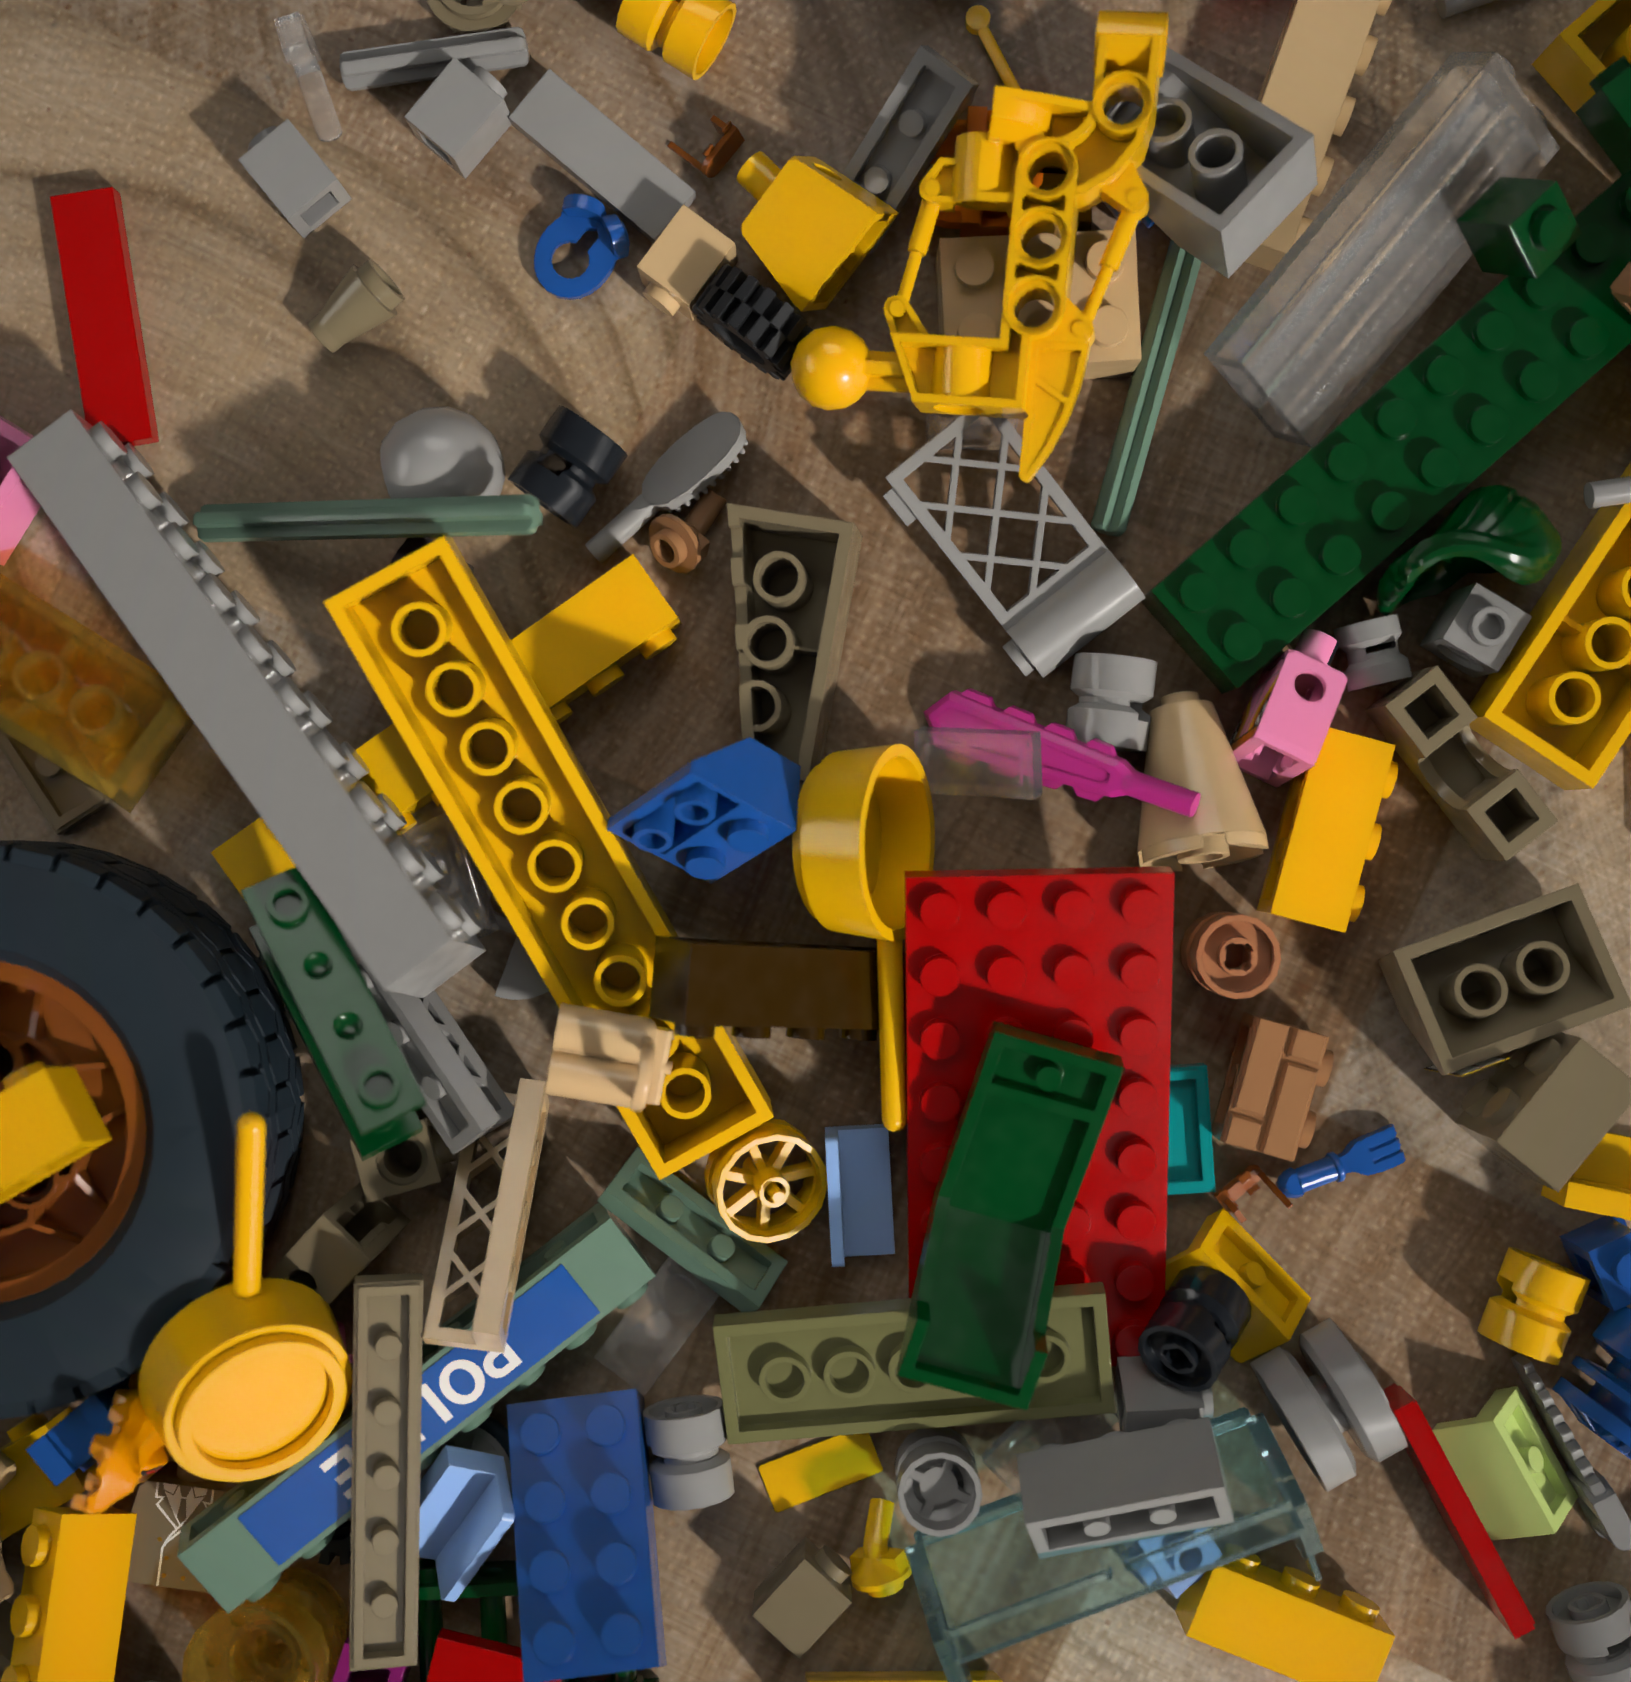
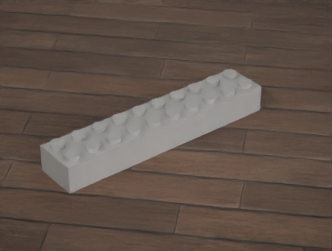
[7,409,486,998]

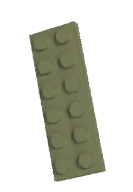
[713,1282,1115,1445]

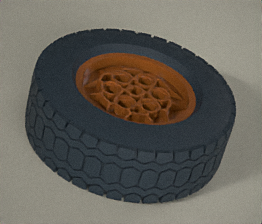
[0,840,305,1419]

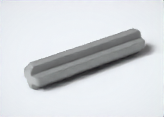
[339,27,529,91]

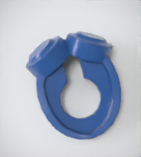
[534,193,630,300]

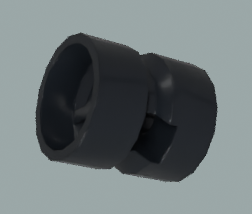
[508,405,628,529]
[1138,1266,1251,1392]

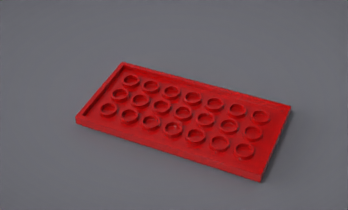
[904,866,1175,1366]

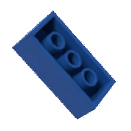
[507,1388,667,1682]

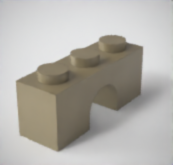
[1364,666,1558,861]

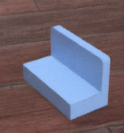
[825,1124,895,1267]
[419,1445,515,1602]

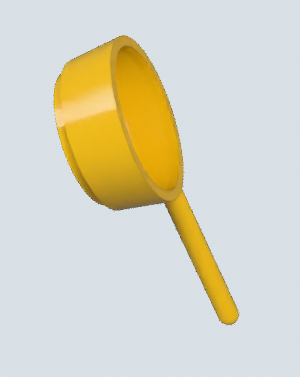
[792,744,935,1132]
[138,1112,352,1482]

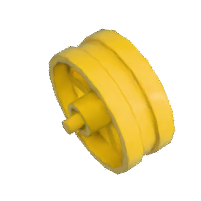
[704,1118,828,1243]

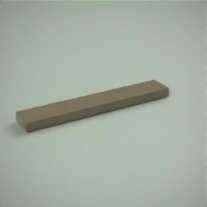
[349,1273,424,1672]

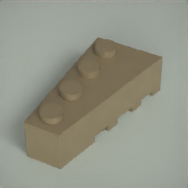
[727,503,863,783]

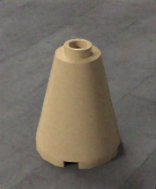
[1137,691,1268,872]

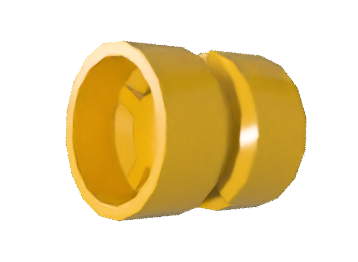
[616,0,737,80]
[1477,1246,1591,1365]

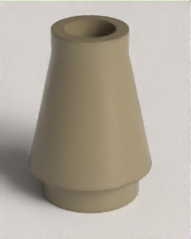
[308,259,405,353]

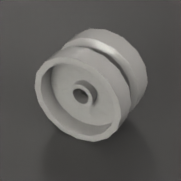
[1250,1318,1408,1492]

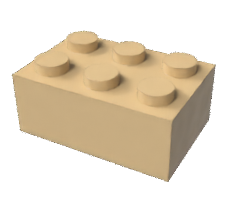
[935,229,1142,379]

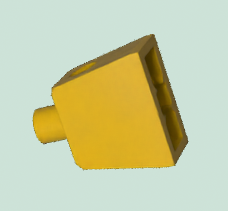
[736,151,899,312]

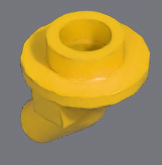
[849,1498,913,1598]

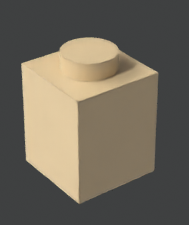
[637,204,738,321]

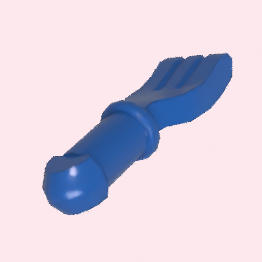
[1276,1124,1406,1198]

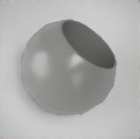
[380,406,506,499]

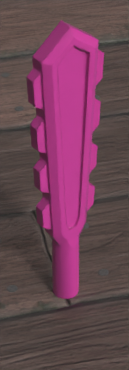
[923,688,1201,818]

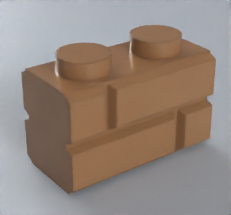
[1211,1012,1334,1161]

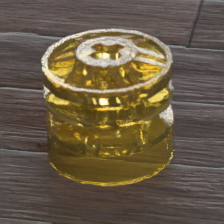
[182,1567,349,1682]

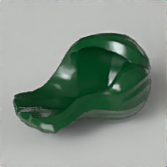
[1376,485,1562,616]

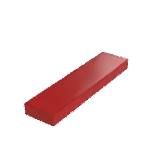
[50,187,159,446]
[1383,1383,1535,1639]

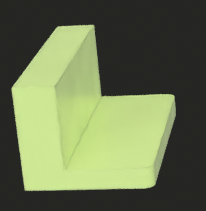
[1432,1386,1578,1540]

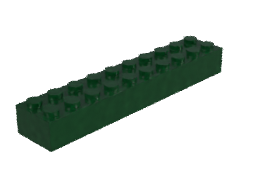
[1141,170,1631,694]

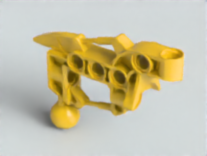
[791,10,1169,483]

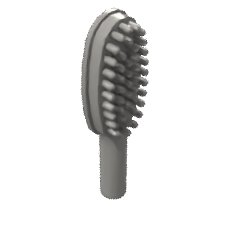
[585,412,748,563]

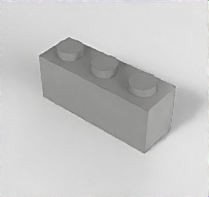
[1016,1417,1235,1559]

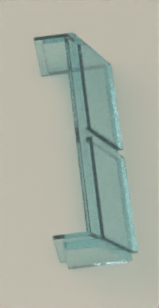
[905,1407,1324,1682]

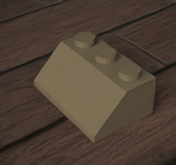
[1377,883,1631,1076]

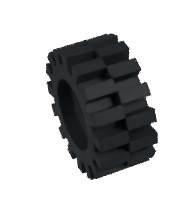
[692,264,813,381]

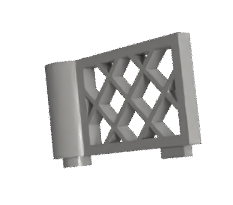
[883,415,1146,678]

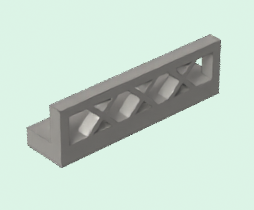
[336,923,514,1155]

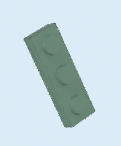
[597,1147,788,1312]

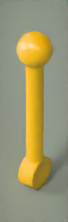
[965,5,1021,89]

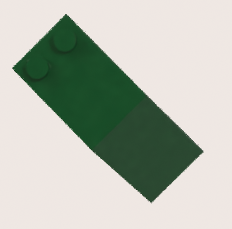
[897,1021,1124,1410]

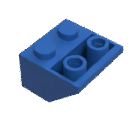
[607,737,801,884]

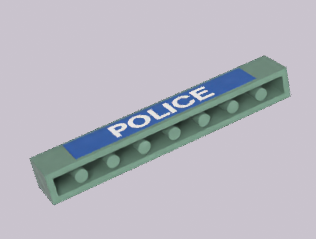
[177,1203,656,1614]

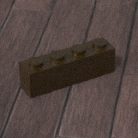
[649,936,905,1041]

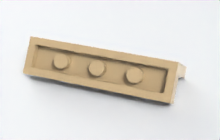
[423,1078,549,1353]

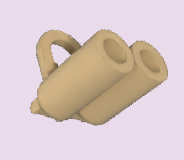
[544,1003,675,1111]

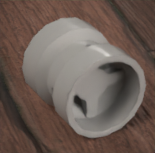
[1333,614,1412,692]

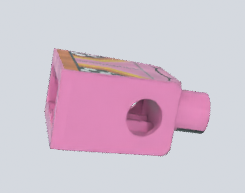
[1229,629,1347,788]

